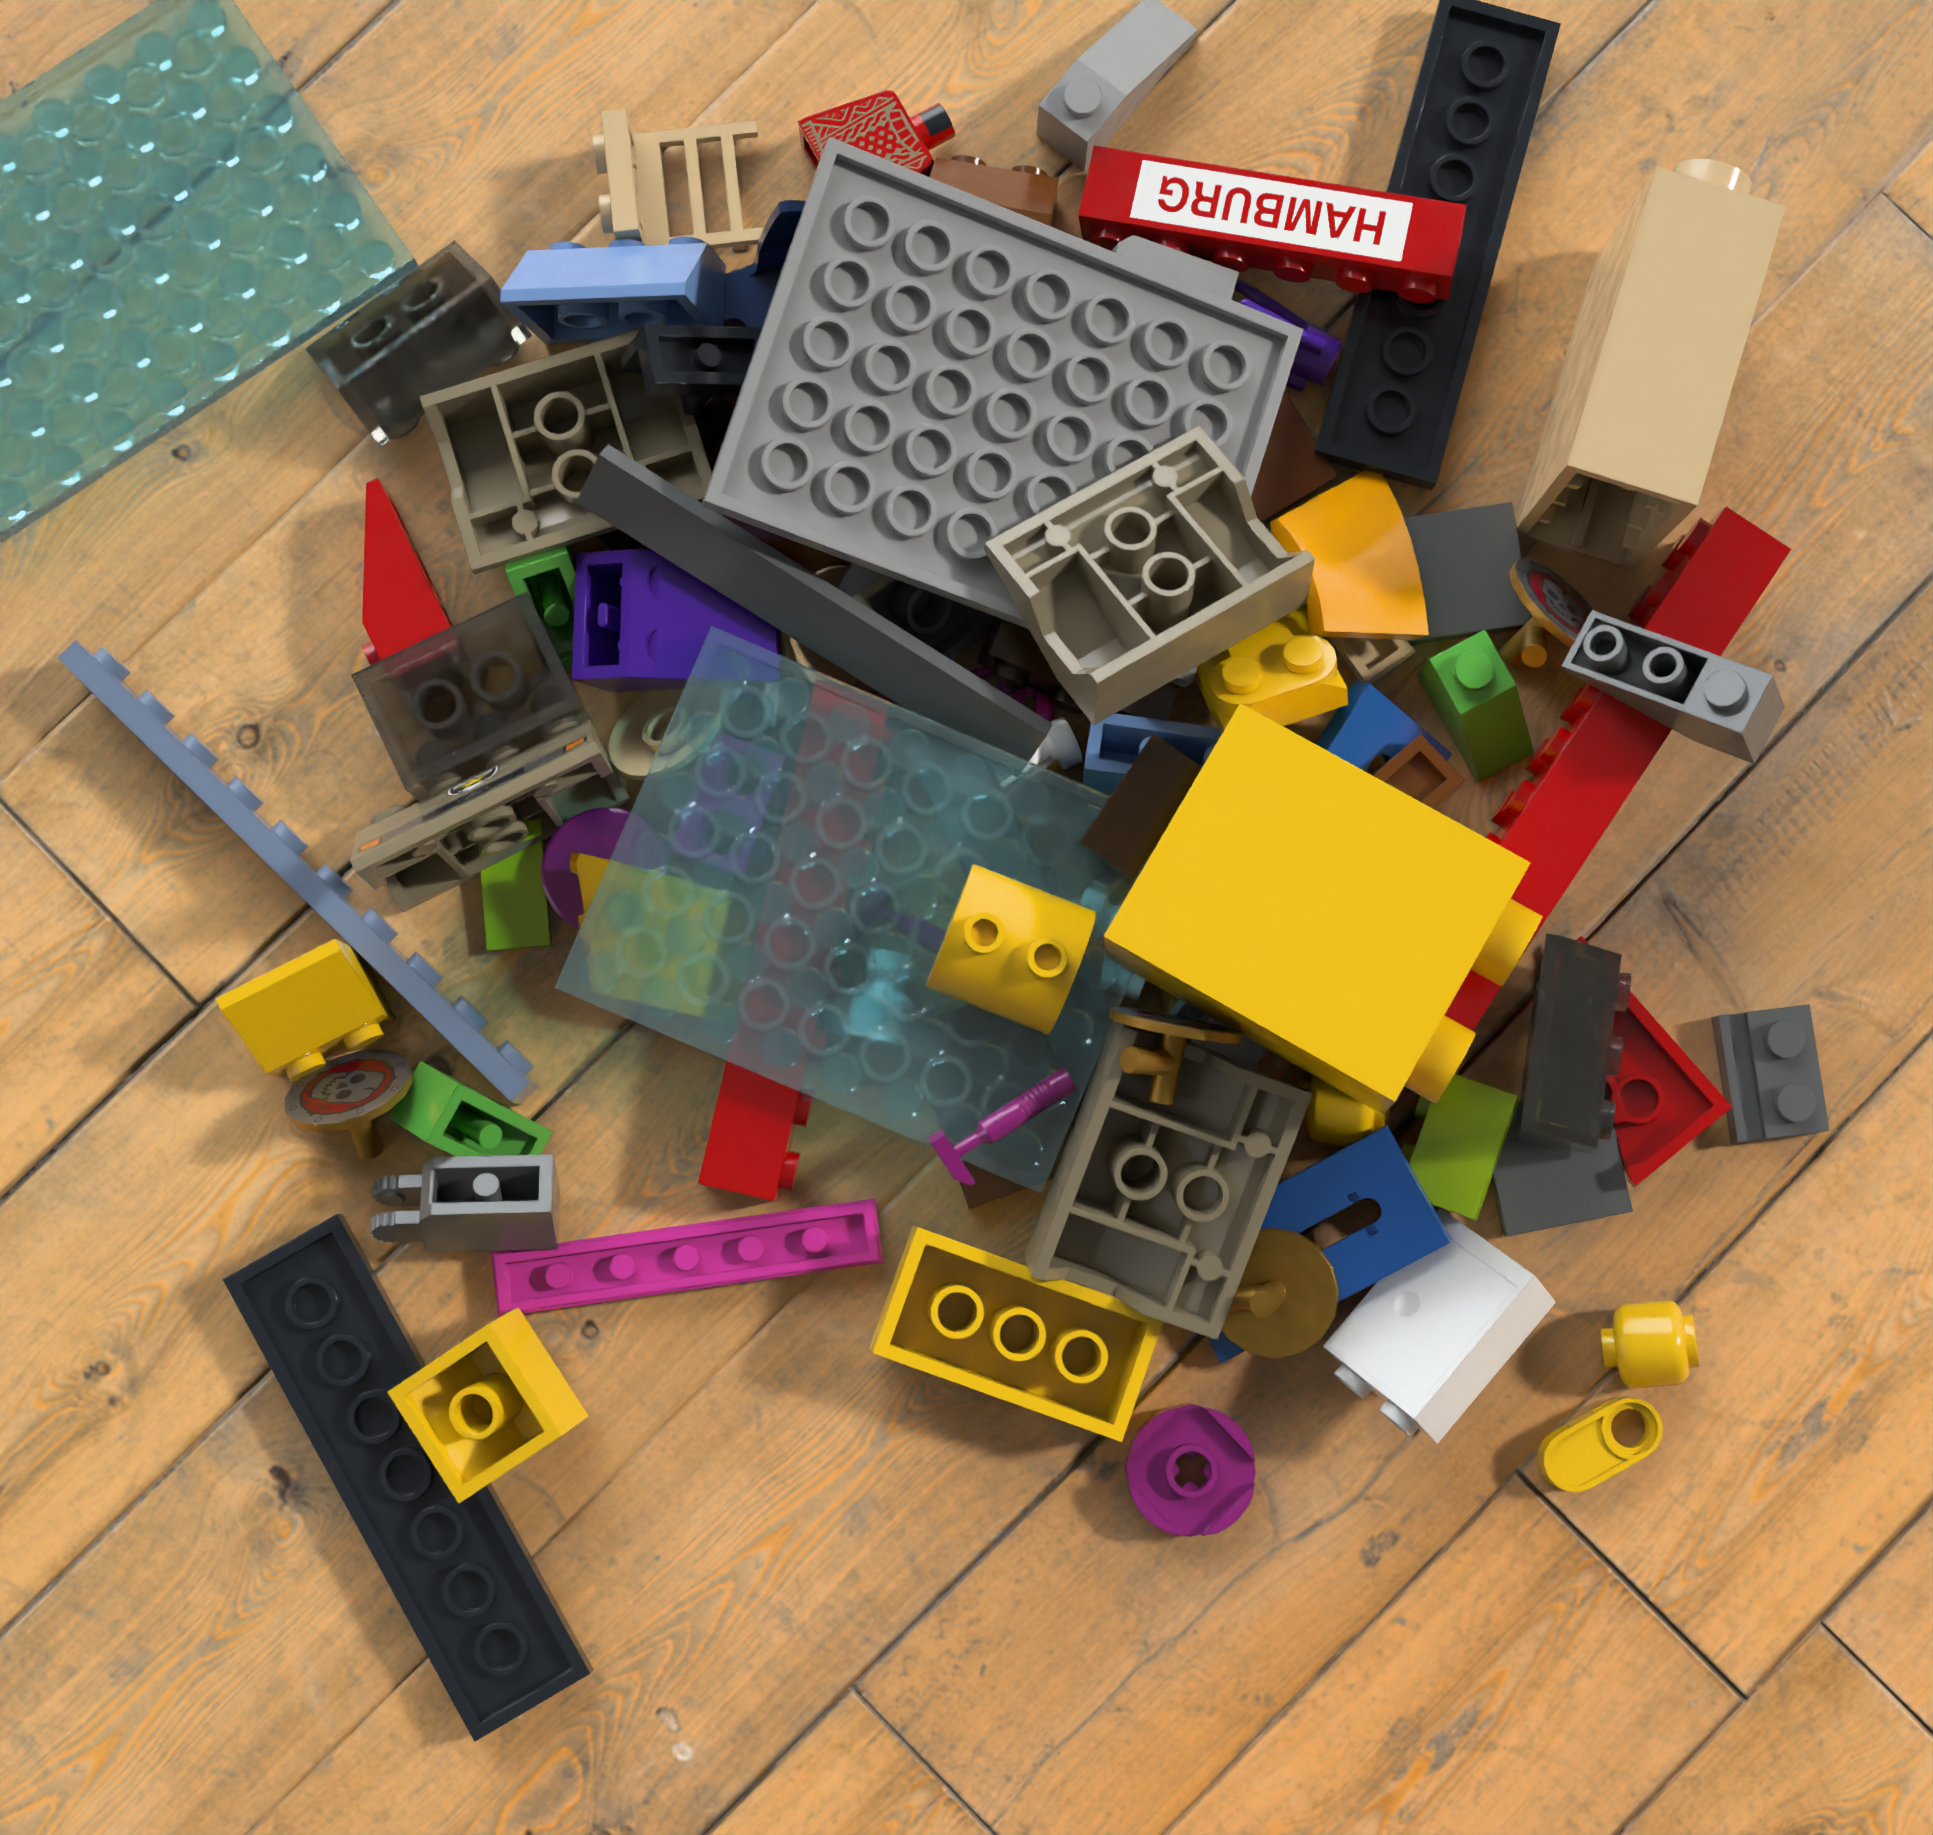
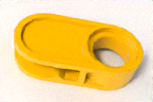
[1537,1396,1663,1493]

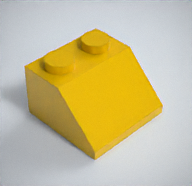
[215,939,396,1081]
[387,1307,588,1503]

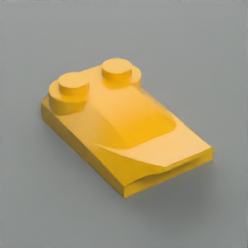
[1194,606,1348,735]

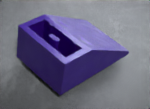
[572,549,781,692]

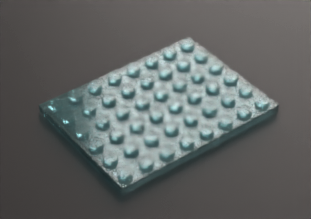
[0,0,419,543]
[554,626,1155,1194]

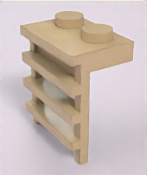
[593,108,764,251]

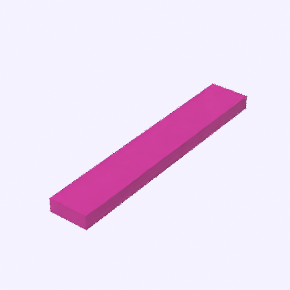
[490,1198,884,1317]

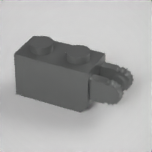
[370,1154,560,1252]

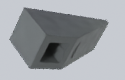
[1561,610,1785,764]

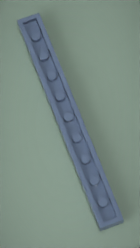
[58,640,539,1105]

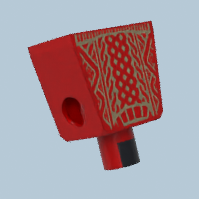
[798,90,955,177]

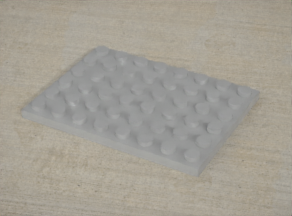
[701,137,1304,687]

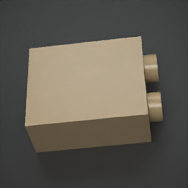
[1515,159,1786,572]

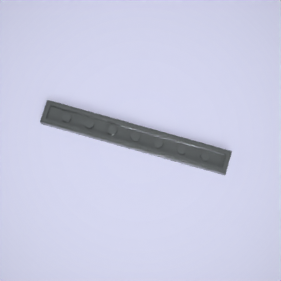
[576,444,1053,778]

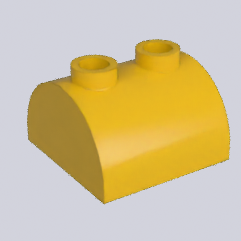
[925,864,1096,1035]

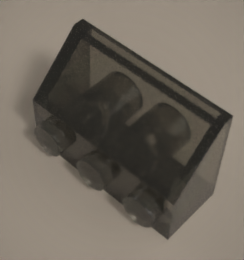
[305,240,532,447]
[351,591,591,801]
[1514,934,1631,1154]

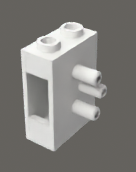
[1323,1208,1556,1444]

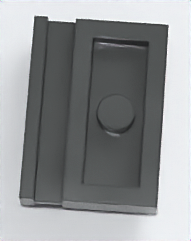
[1711,1004,1830,1143]

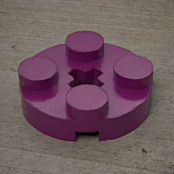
[1124,1403,1256,1537]

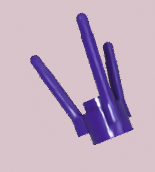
[1234,277,1342,392]

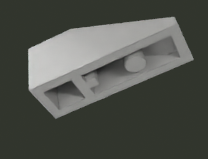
[1036,0,1198,171]

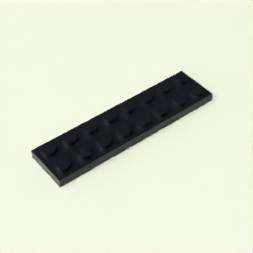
[1314,0,1561,491]
[222,1214,594,1742]

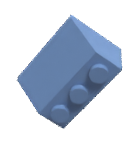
[500,236,726,344]

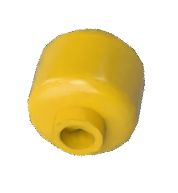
[1298,1075,1391,1147]
[1601,1300,1699,1389]

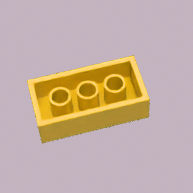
[869,1225,1163,1442]

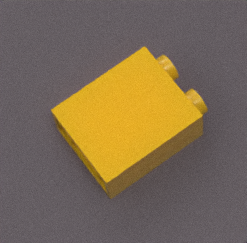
[1103,703,1542,1115]

